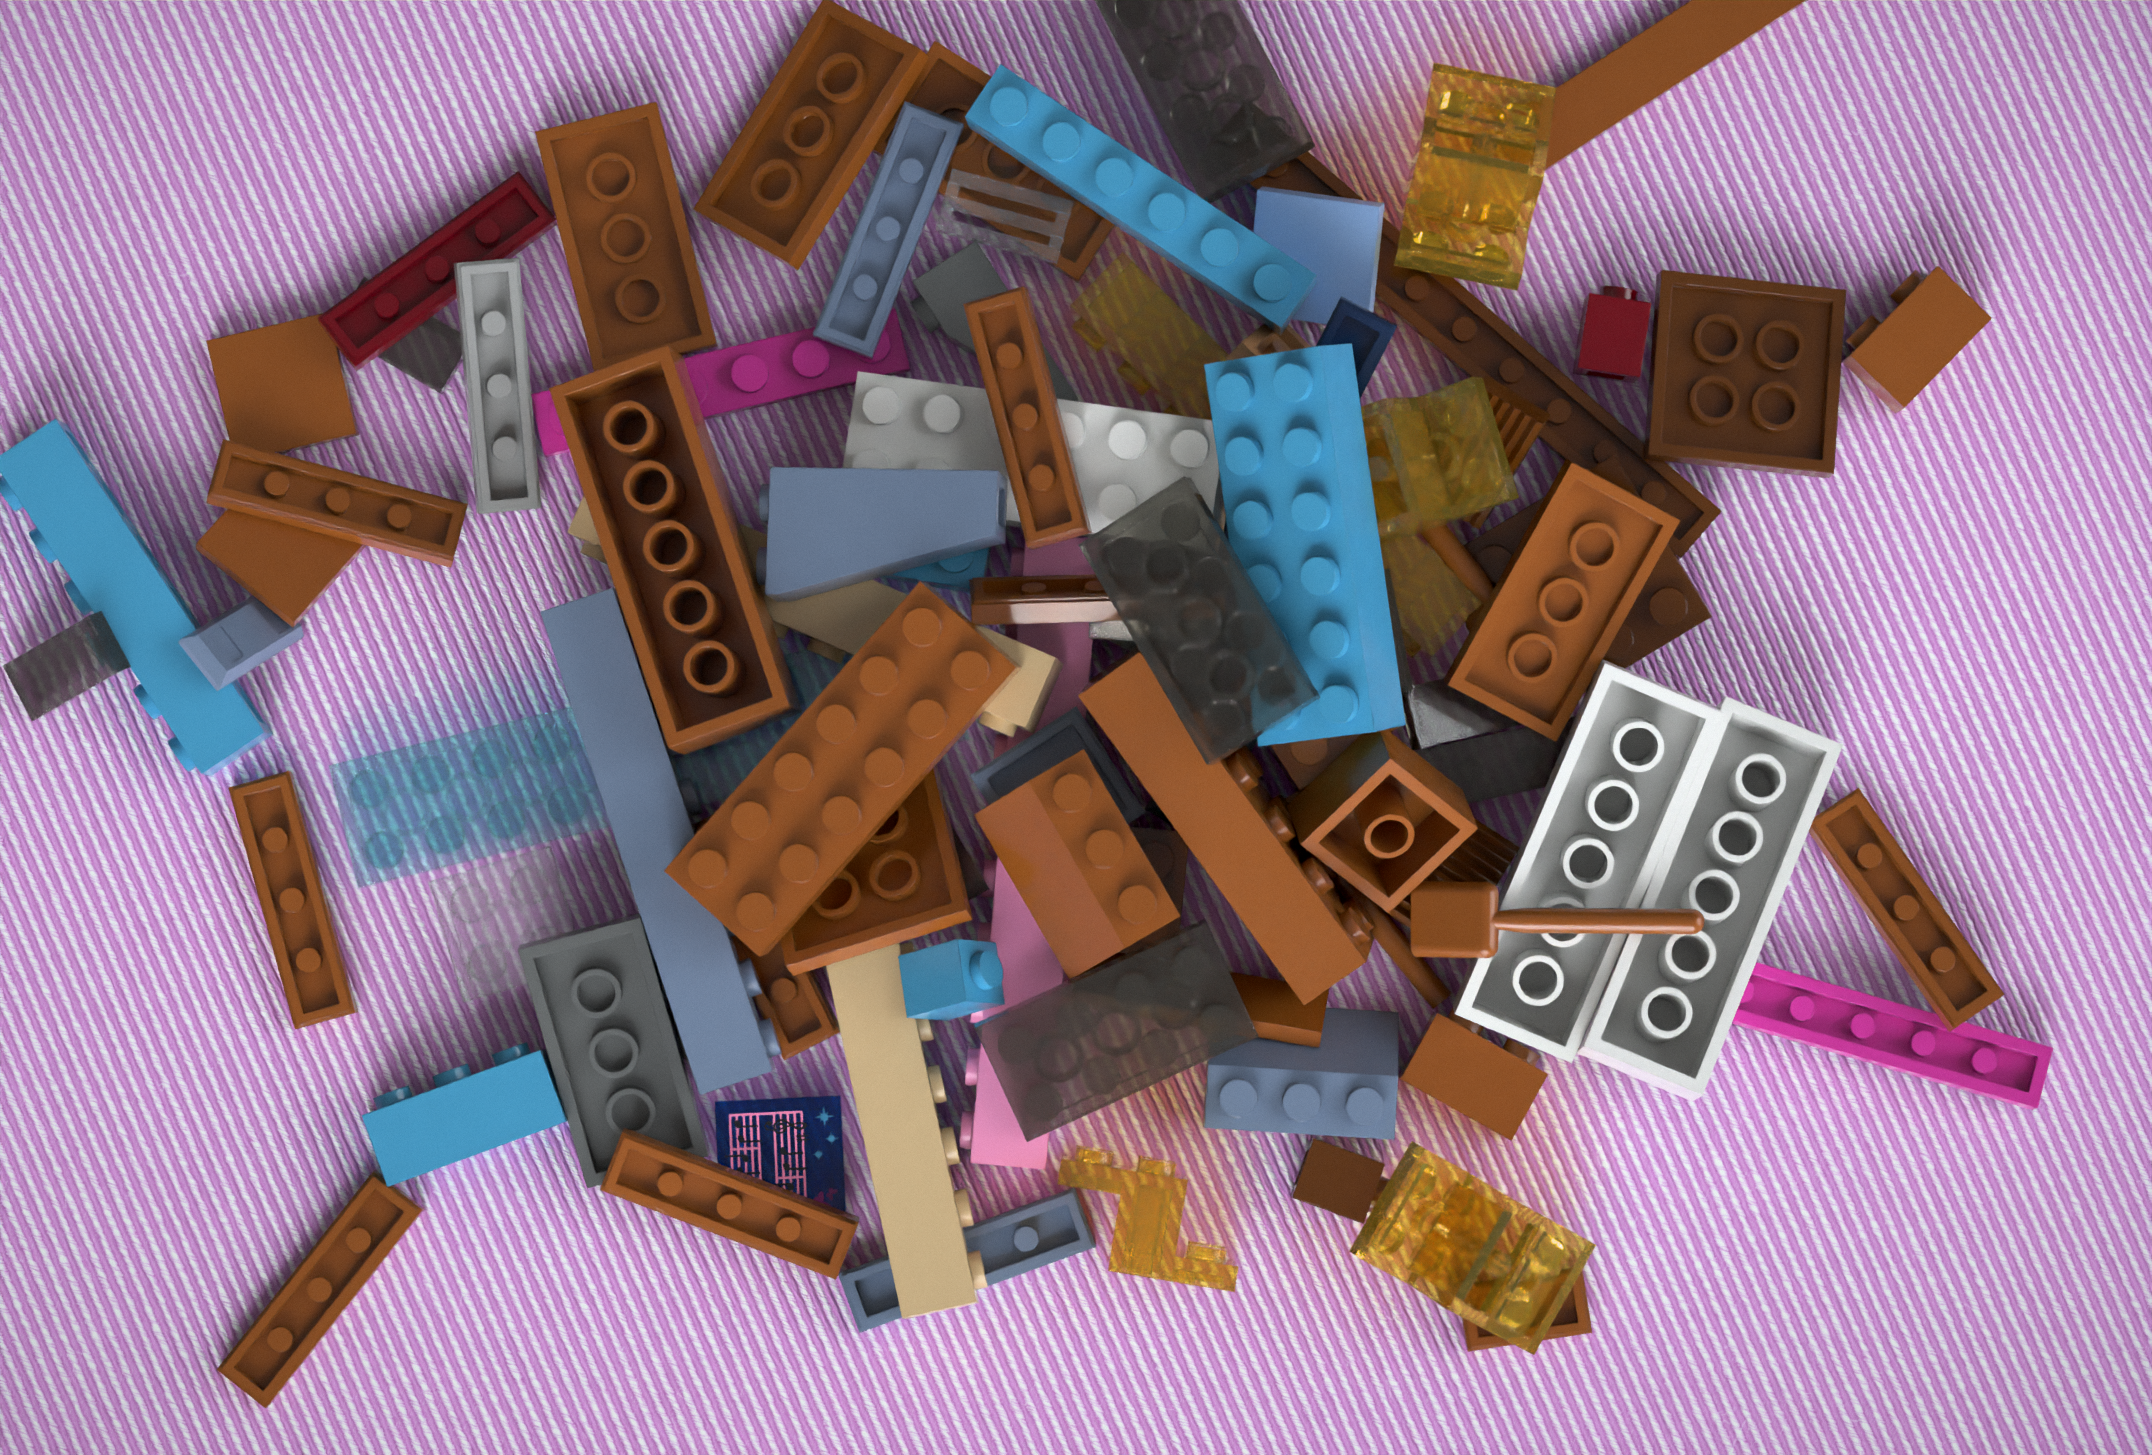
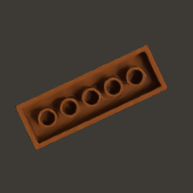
[549,345,803,755]
[664,581,1022,957]
[1078,634,1375,1005]

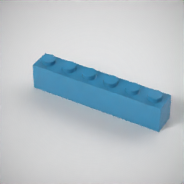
[965,64,1317,336]
[0,418,274,776]

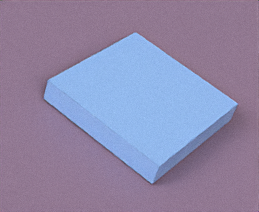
[1253,186,1385,324]

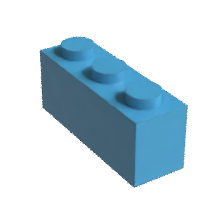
[362,1042,567,1187]

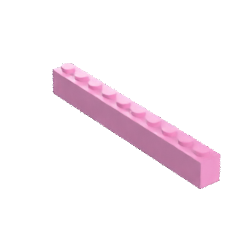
[959,537,1101,1170]

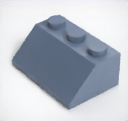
[1203,1008,1399,1140]

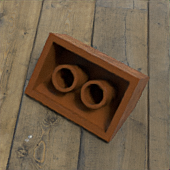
[974,749,1181,980]

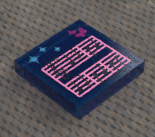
[715,1095,847,1212]

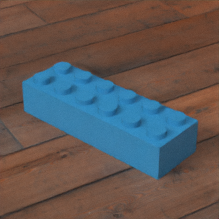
[1204,343,1406,746]

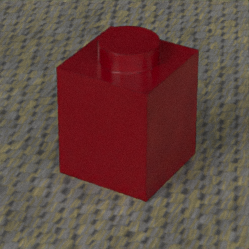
[1572,285,1652,383]

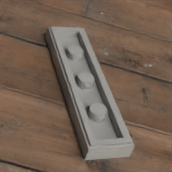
[454,258,541,514]

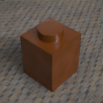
[1290,1137,1391,1224]

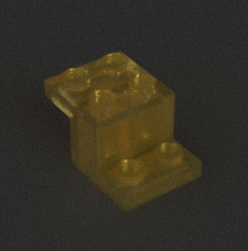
[1394,62,1556,291]
[1361,377,1519,539]
[1349,1141,1596,1355]
[1057,1145,1239,1292]

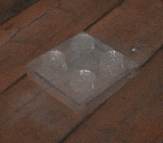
[428,846,576,1003]

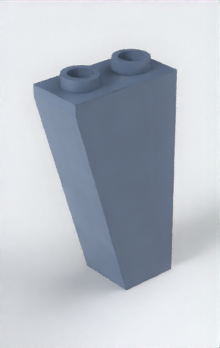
[756,467,1008,602]

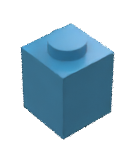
[898,939,1005,1021]

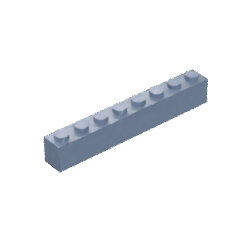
[540,588,782,1095]

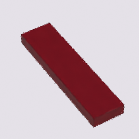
[317,171,557,372]

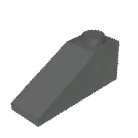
[910,241,1078,402]

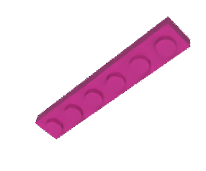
[531,308,911,457]
[1732,962,2053,1110]

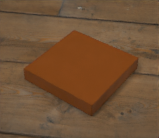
[206,313,359,454]
[196,453,366,628]

